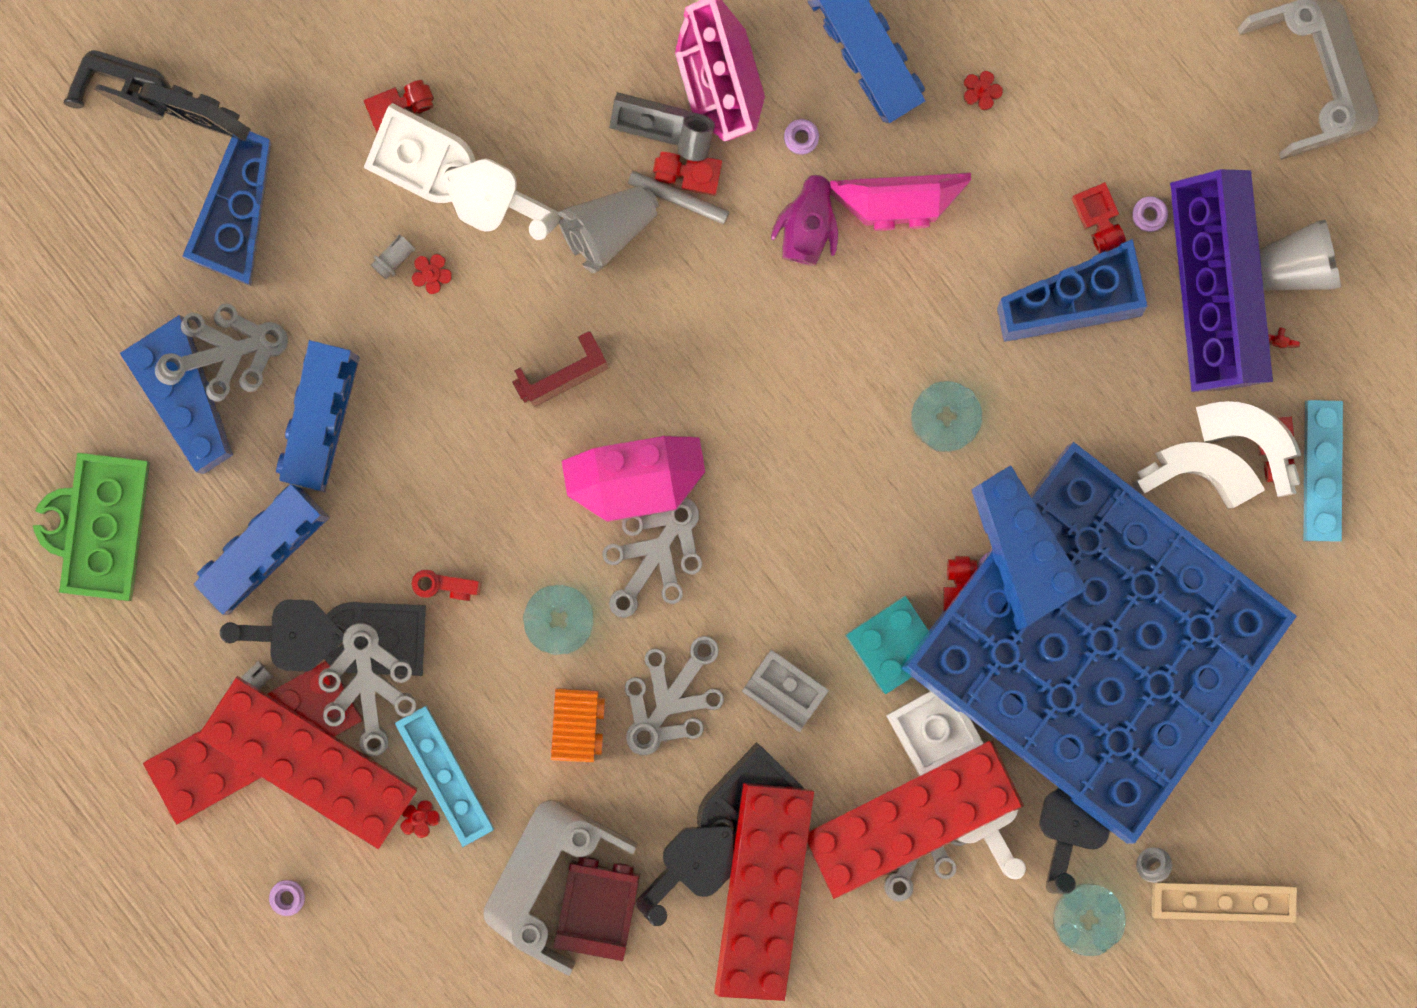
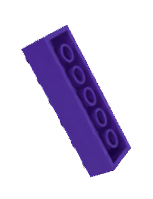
[1170,169,1273,392]

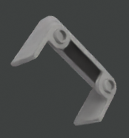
[1237,0,1379,160]
[484,800,637,976]

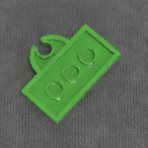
[33,453,150,601]

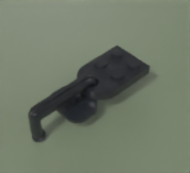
[64,50,250,142]
[219,599,426,676]
[636,742,805,926]
[1039,787,1110,894]

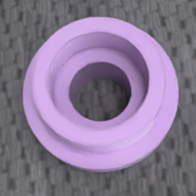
[784,119,819,155]
[1132,196,1168,232]
[269,880,305,916]

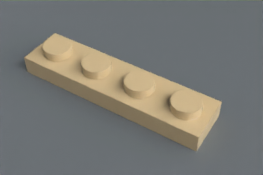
[1152,882,1297,923]

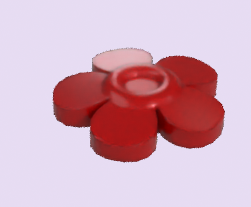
[963,71,1003,110]
[411,254,452,294]
[1268,327,1301,348]
[400,800,440,838]

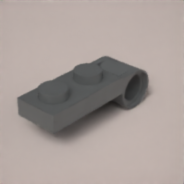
[609,92,715,161]

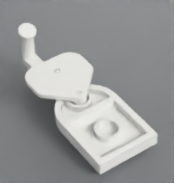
[364,103,561,240]
[886,691,1026,879]

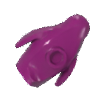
[771,175,839,266]

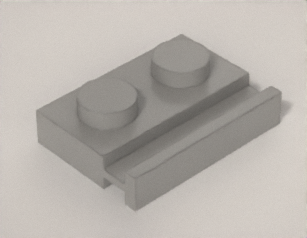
[742,650,829,732]

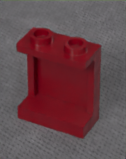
[512,331,609,407]
[553,856,640,961]

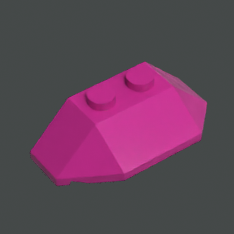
[675,0,765,142]
[830,173,971,231]
[561,436,706,522]

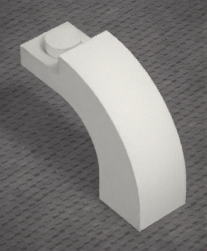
[1196,401,1302,497]
[1132,442,1265,509]

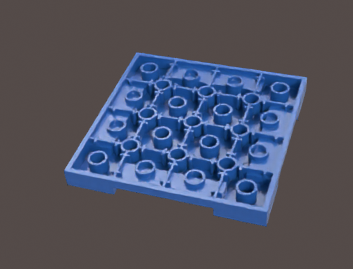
[901,442,1297,844]

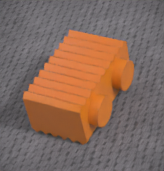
[551,688,605,762]

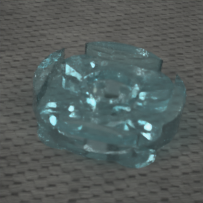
[911,381,982,452]
[523,585,594,655]
[1053,883,1126,956]

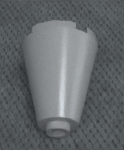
[558,186,659,273]
[1259,219,1341,291]

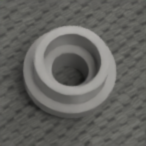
[1136,848,1172,883]

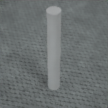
[628,171,729,224]

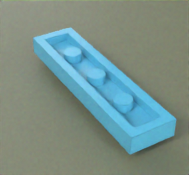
[1303,400,1343,542]
[395,706,495,847]

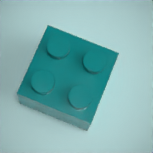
[845,596,928,695]

